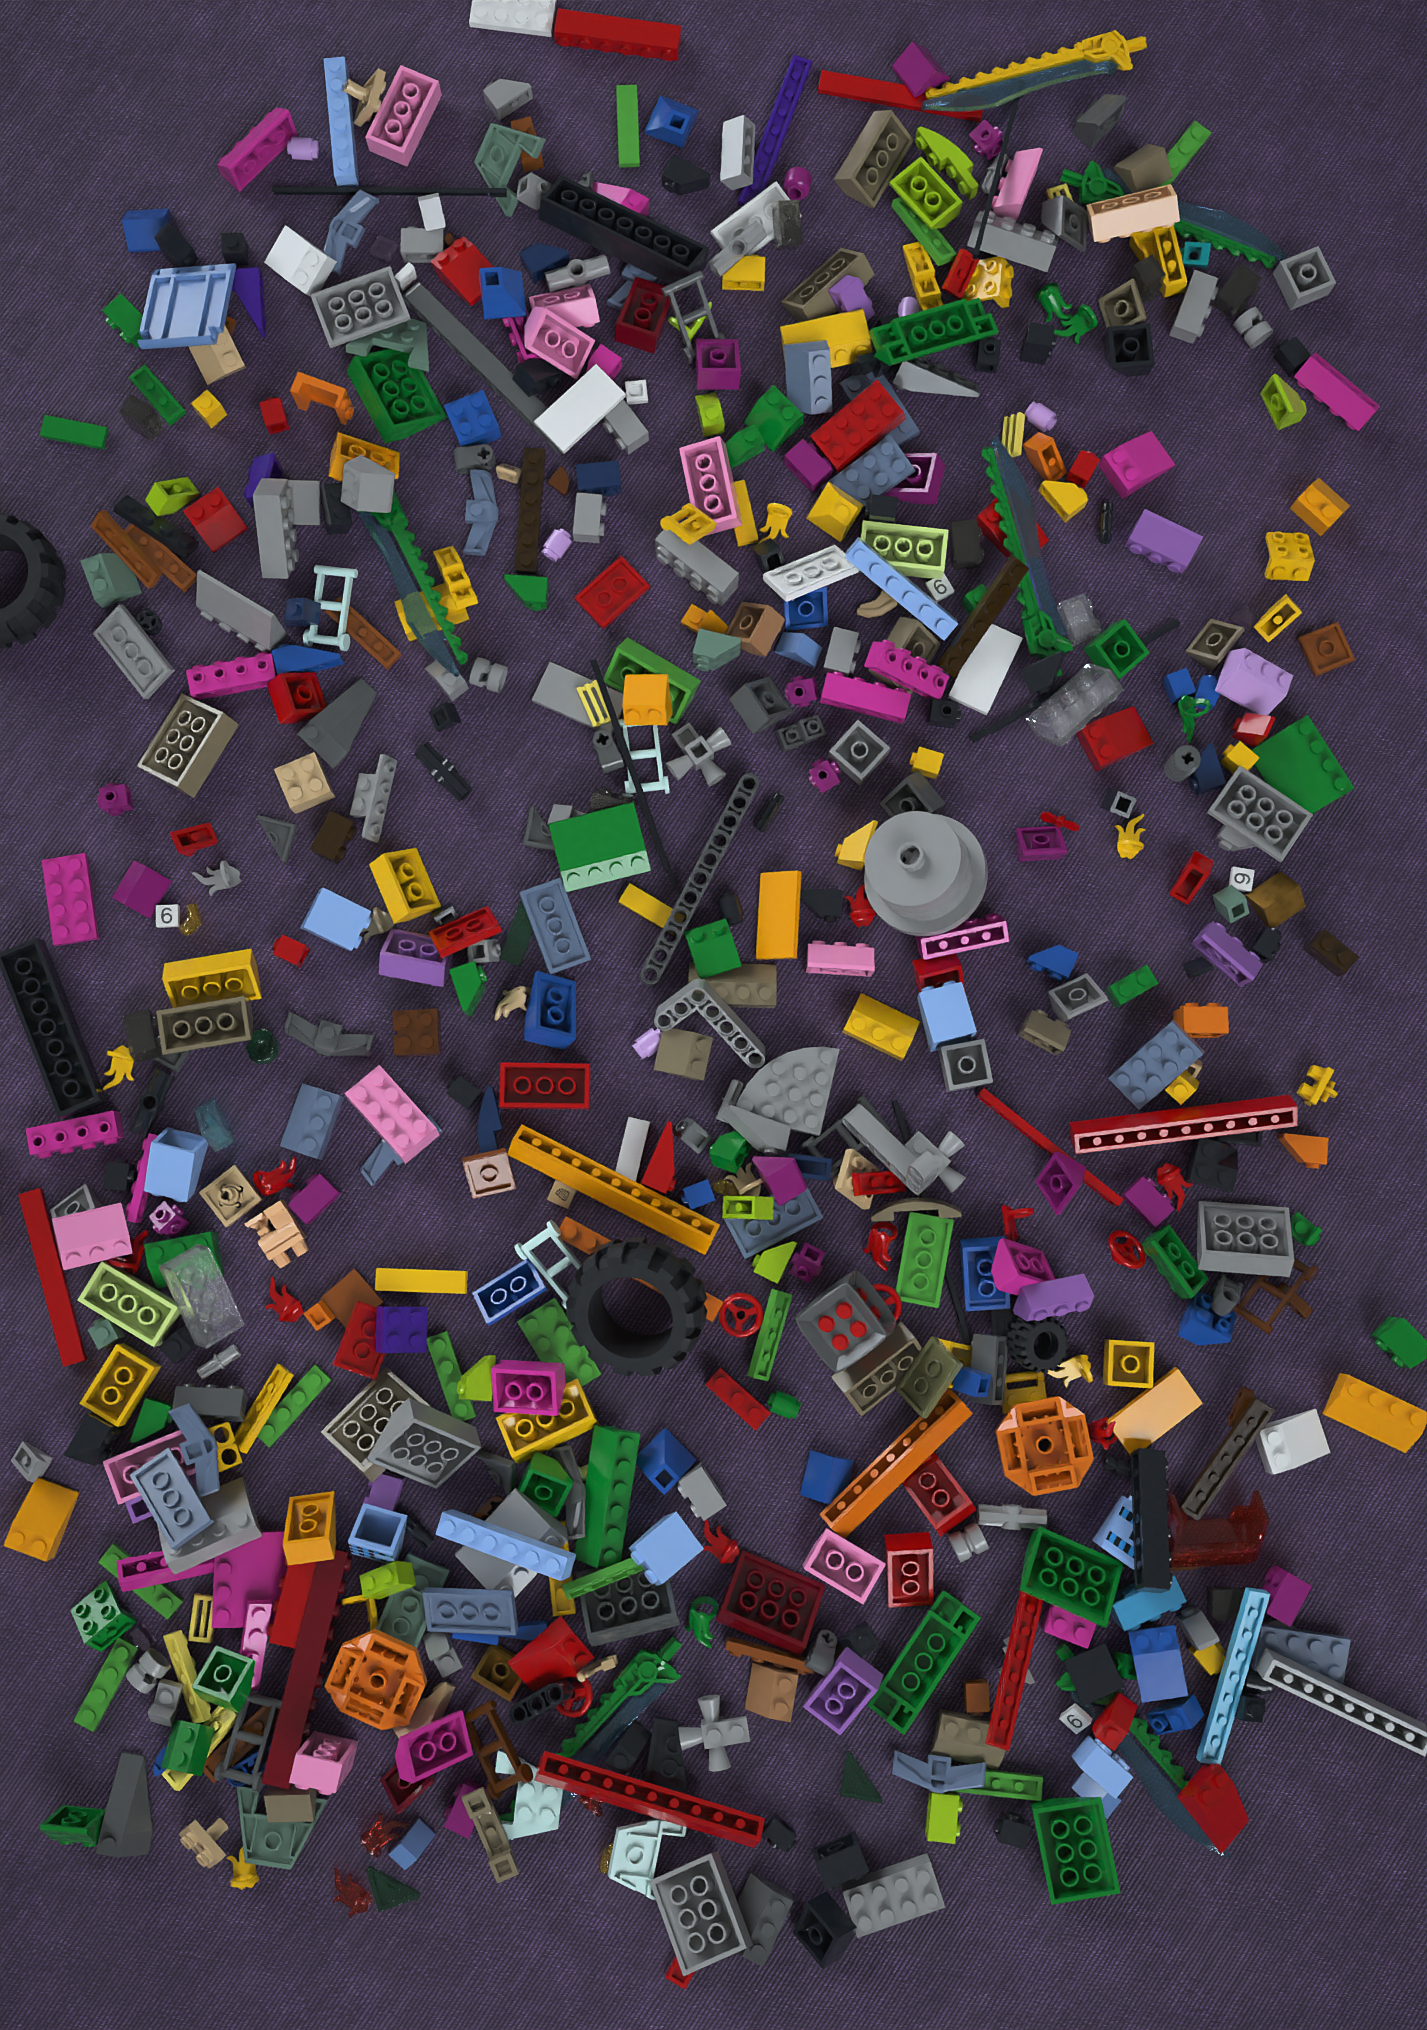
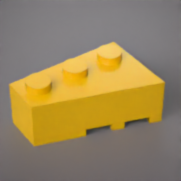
[1129,225,1187,298]

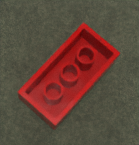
[810,380,906,473]
[499,1062,591,1110]

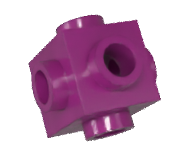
[969,120,1003,161]
[785,675,820,708]
[809,757,843,793]
[97,783,134,816]
[149,1201,190,1239]
[790,1242,825,1283]

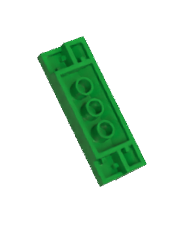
[868,298,999,366]
[574,1424,640,1568]
[867,1589,981,1735]

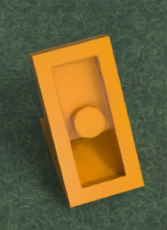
[681,604,729,634]

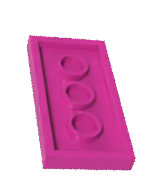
[42,853,99,946]

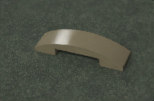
[871,1197,961,1222]
[461,1787,519,1883]

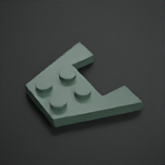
[474,123,546,217]
[346,319,429,372]
[237,1786,328,1870]

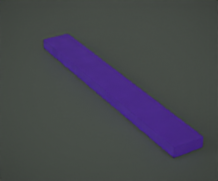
[738,54,813,207]

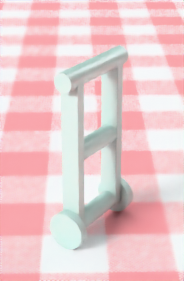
[303,565,358,651]
[618,719,670,798]
[514,1220,582,1309]

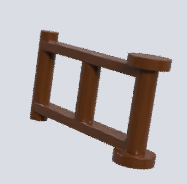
[1232,1257,1319,1335]
[464,1699,533,1799]

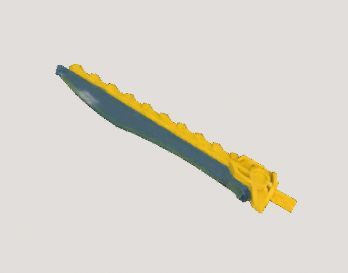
[922,30,1147,112]

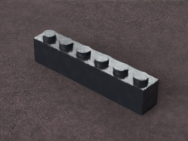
[1131,1448,1172,1593]

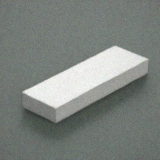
[615,1117,650,1182]

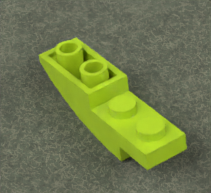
[915,126,979,200]

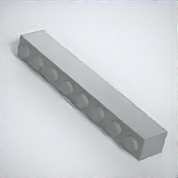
[1255,1647,1427,1756]

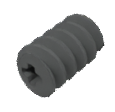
[1164,745,1201,782]

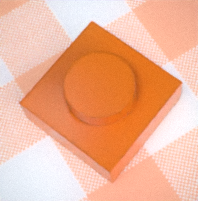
[303,1300,335,1331]

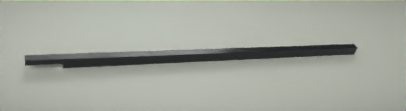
[972,81,1026,260]
[272,187,507,197]
[969,619,1180,743]
[590,658,678,889]
[891,1100,971,1343]

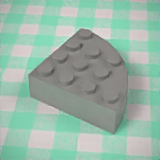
[736,1047,840,1137]

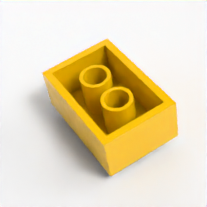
[79,1343,162,1427]

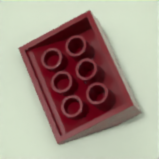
[715,1550,826,1656]

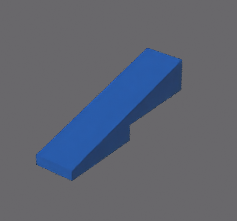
[452,1620,548,1645]

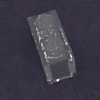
[1057,593,1101,647]

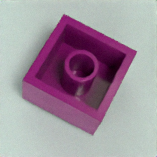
[1260,1565,1312,1627]

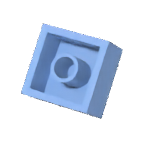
[1071,1735,1133,1799]

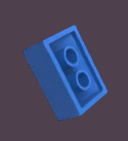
[472,1258,548,1326]

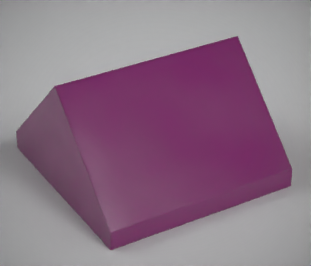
[892,41,950,97]
[1016,826,1067,862]
[112,860,172,919]
[1035,1152,1086,1215]
[752,1156,807,1207]

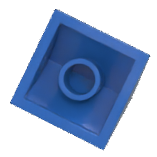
[122,208,170,253]
[782,586,828,631]
[800,1450,854,1504]

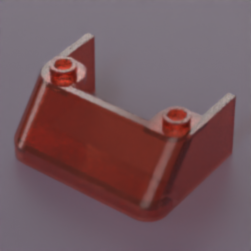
[1168,1490,1270,1568]

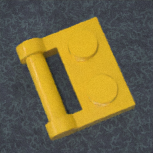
[660,503,717,545]
[1002,1371,1047,1414]

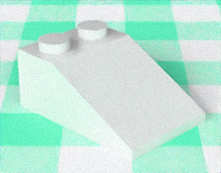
[264,225,337,296]
[1255,1409,1330,1475]

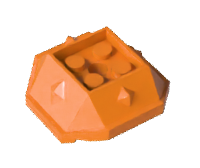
[995,1396,1094,1496]
[324,1629,427,1730]

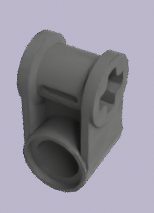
[454,444,496,474]
[593,730,624,774]
[1211,1273,1243,1316]
[804,1629,837,1677]

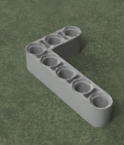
[654,978,766,1069]
[842,1104,939,1195]

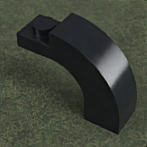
[850,313,899,378]

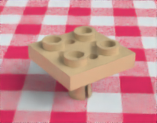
[343,68,386,127]
[833,1148,880,1209]
[199,1165,263,1227]
[179,1818,228,1869]

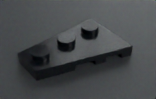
[644,1716,688,1795]

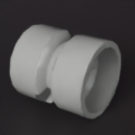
[1233,307,1273,349]
[469,657,508,693]
[947,1521,989,1563]
[126,1648,171,1694]

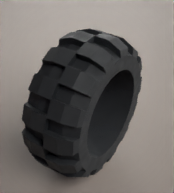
[0,513,66,649]
[566,1237,707,1377]

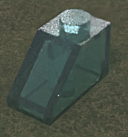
[195,1099,235,1152]

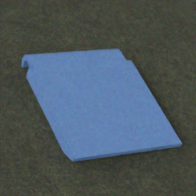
[138,263,236,350]

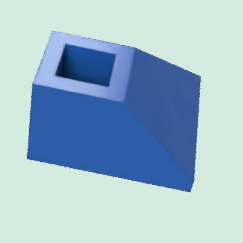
[645,95,699,148]
[479,267,527,320]
[1178,1291,1236,1345]
[636,1427,697,1495]

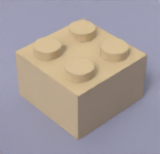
[274,752,335,814]

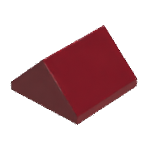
[380,1764,438,1815]

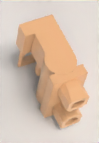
[245,1199,309,1268]

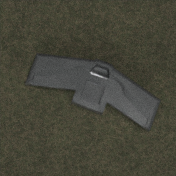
[285,1012,376,1057]
[550,1446,586,1540]

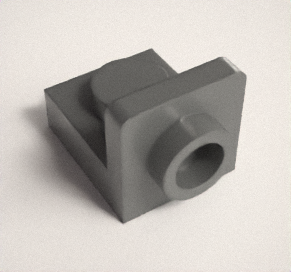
[673,1117,713,1154]

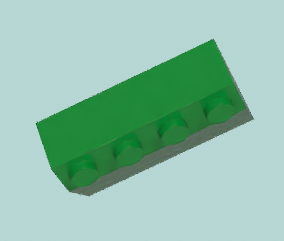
[347,349,447,444]
[1251,715,1354,814]
[548,802,651,892]
[1020,1526,1124,1628]
[1031,1797,1120,1905]

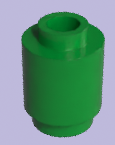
[767,1390,802,1419]

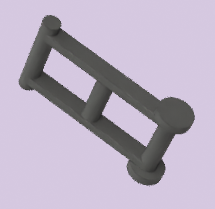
[662,271,725,365]
[799,1095,891,1178]
[214,1692,282,1792]

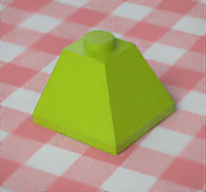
[1260,374,1307,430]

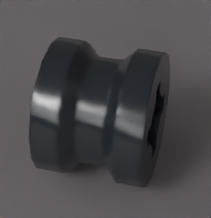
[137,610,163,636]

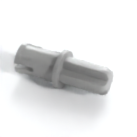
[981,153,1009,194]
[715,1079,744,1124]
[197,1344,242,1379]

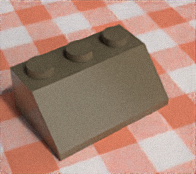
[869,617,941,695]
[930,1708,1006,1770]

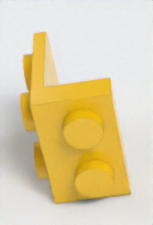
[961,256,1014,308]
[1265,532,1315,581]

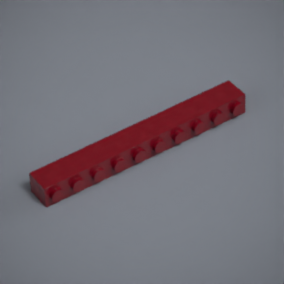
[261,1548,353,1789]

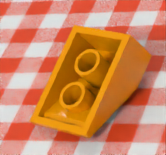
[329,432,400,482]
[4,1477,80,1561]
[283,1491,336,1565]

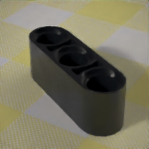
[509,1679,574,1725]

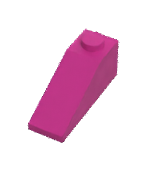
[593,182,649,217]
[587,344,622,380]

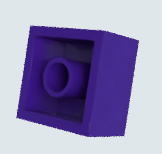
[376,1306,427,1353]

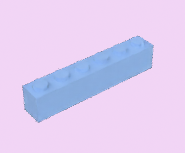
[324,57,359,187]
[845,537,958,640]
[436,1509,576,1581]

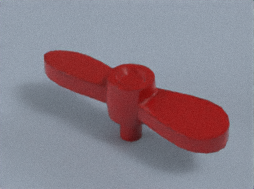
[1040,812,1080,831]

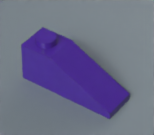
[232,267,266,338]

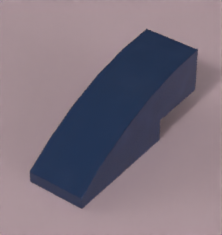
[478,1086,504,1153]
[764,1153,832,1181]

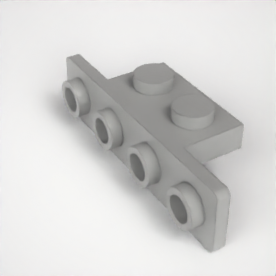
[350,754,397,843]

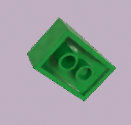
[40,1805,106,1847]

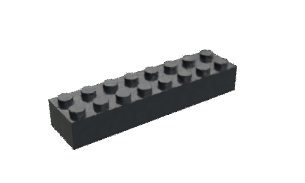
[539,175,709,292]
[0,937,107,1119]

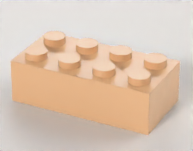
[1086,184,1180,243]

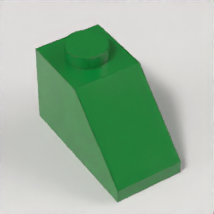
[725,424,765,469]
[504,574,549,611]
[709,1131,753,1174]
[130,1396,174,1443]

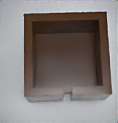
[393,1009,442,1058]

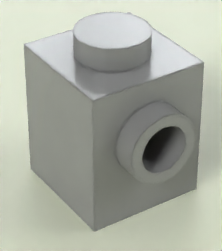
[516,173,551,210]
[467,939,501,964]

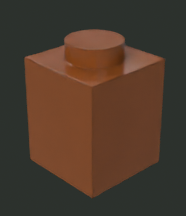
[963,1678,990,1716]

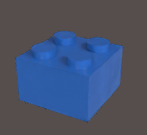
[444,390,502,447]

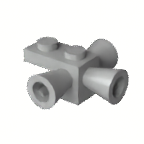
[666,723,732,787]
[904,1131,966,1193]
[678,1695,750,1772]

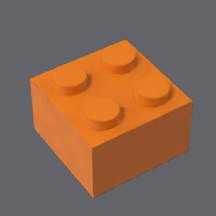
[1173,1003,1229,1038]

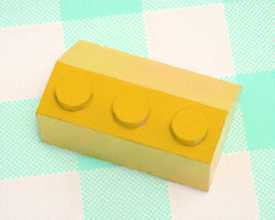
[394,583,469,642]
[369,848,441,924]
[842,993,920,1061]

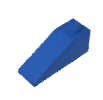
[272,644,344,675]

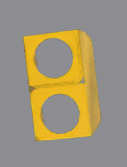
[207,1421,243,1473]

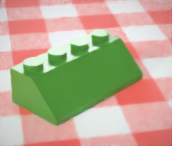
[604,637,701,725]

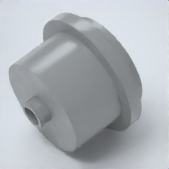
[864,811,988,936]

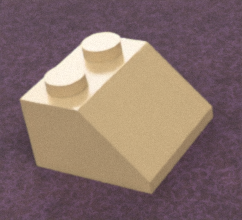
[188,325,246,385]

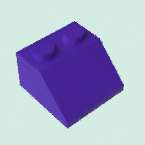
[244,453,284,507]

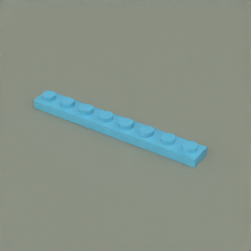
[1196,1587,1270,1765]

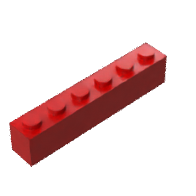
[554,9,681,61]

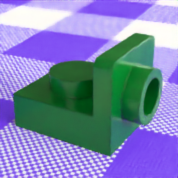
[1290,1212,1322,1247]
[1111,1651,1138,1681]

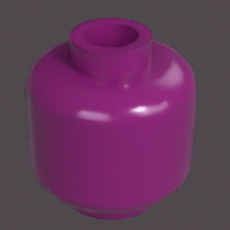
[783,167,812,200]

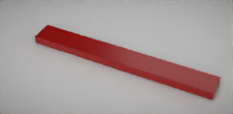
[818,70,985,122]
[976,1088,1124,1206]
[18,1188,87,1367]
[985,1591,1043,1751]

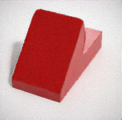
[170,822,219,857]

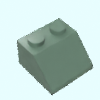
[80,553,142,608]
[693,628,741,671]

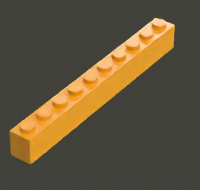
[507,1124,720,1255]

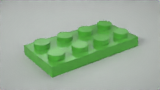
[896,1212,954,1308]
[517,1297,602,1386]

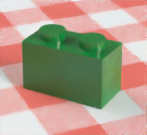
[102,293,143,348]
[1104,965,1159,1008]

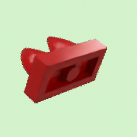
[942,249,979,299]

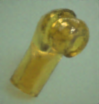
[179,904,201,935]
[713,1179,739,1196]
[599,1842,614,1874]

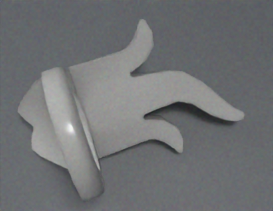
[192,860,241,896]

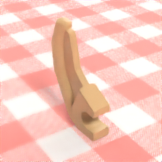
[856,590,898,618]
[577,1654,618,1682]

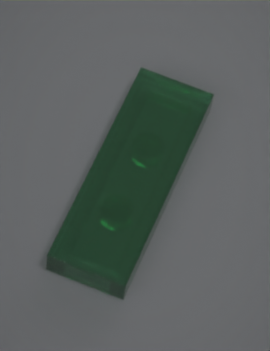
[500,900,533,967]

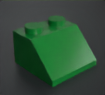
[744,385,804,452]
[1083,619,1150,680]
[684,919,741,979]
[449,961,488,1016]
[1371,1317,1427,1369]
[518,1451,573,1517]
[192,1646,255,1714]
[161,1720,215,1776]

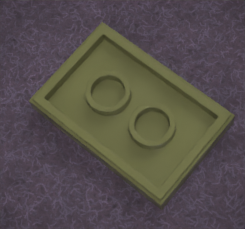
[896,1336,963,1419]

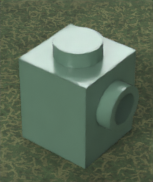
[1213,885,1249,923]
[88,1317,126,1350]

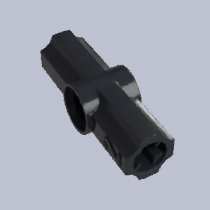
[414,742,473,802]
[128,1069,175,1137]

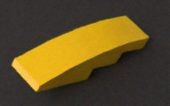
[902,242,943,311]
[433,546,478,610]
[375,1268,468,1294]

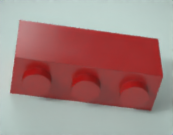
[705,1367,771,1430]

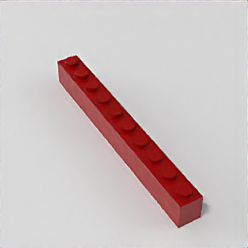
[1069,1094,1298,1154]
[534,1751,765,1848]

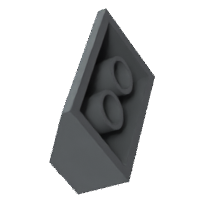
[737,1872,793,1967]

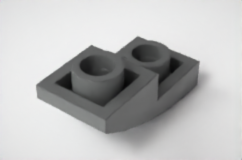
[775,715,826,752]

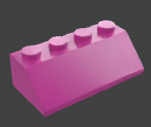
[217,108,298,192]

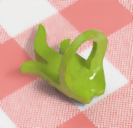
[668,301,712,344]

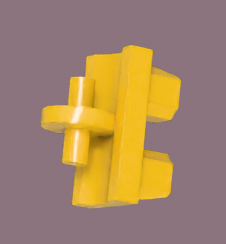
[1297,1065,1338,1106]

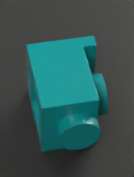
[1180,241,1211,269]

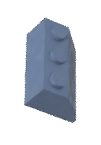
[784,340,833,414]
[280,1083,344,1160]

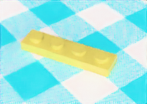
[163,1630,212,1723]
[162,1706,238,1791]

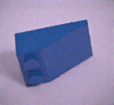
[524,971,576,1050]
[960,1236,1010,1311]
[1128,1624,1188,1703]

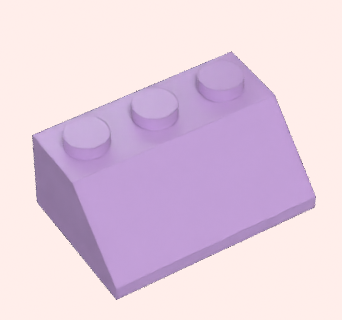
[1215,648,1293,715]

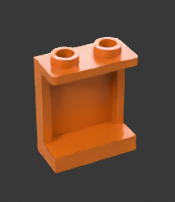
[290,372,354,425]

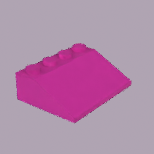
[212,1530,288,1628]

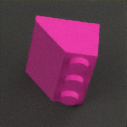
[991,1238,1055,1296]
[491,1360,566,1416]
[395,1710,473,1783]

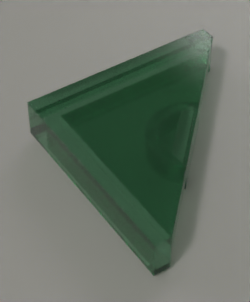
[840,1751,882,1804]
[366,1866,421,1912]

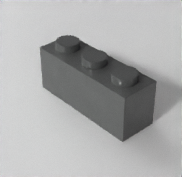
[969,1334,1008,1405]
[172,1384,248,1422]

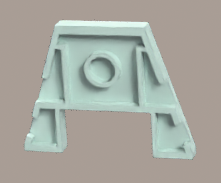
[495,1749,563,1840]
[608,1818,687,1900]

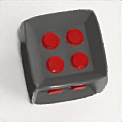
[795,1270,897,1373]

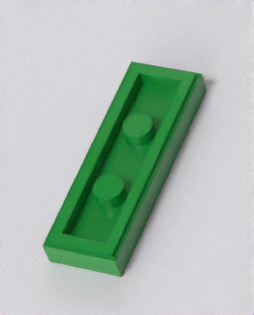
[129,364,186,426]
[40,415,109,450]

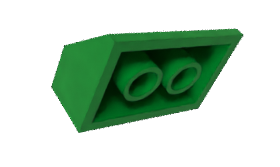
[1141,1224,1209,1299]
[144,1232,224,1288]

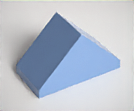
[775,632,822,668]
[1071,1771,1122,1819]
[388,1817,436,1870]

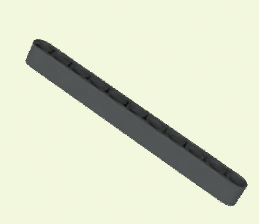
[402,282,563,455]
[639,773,759,987]

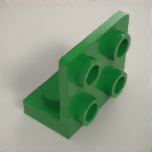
[71,1581,137,1652]

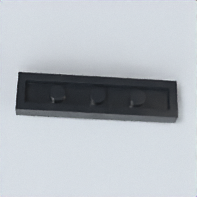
[113,495,199,559]

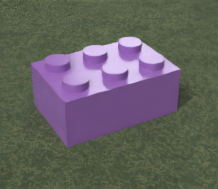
[803,1647,884,1735]

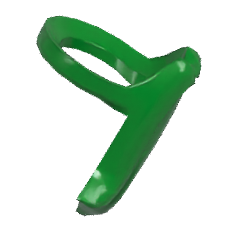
[1035,282,1074,322]
[1054,304,1098,345]
[1178,695,1211,743]
[684,1596,718,1648]

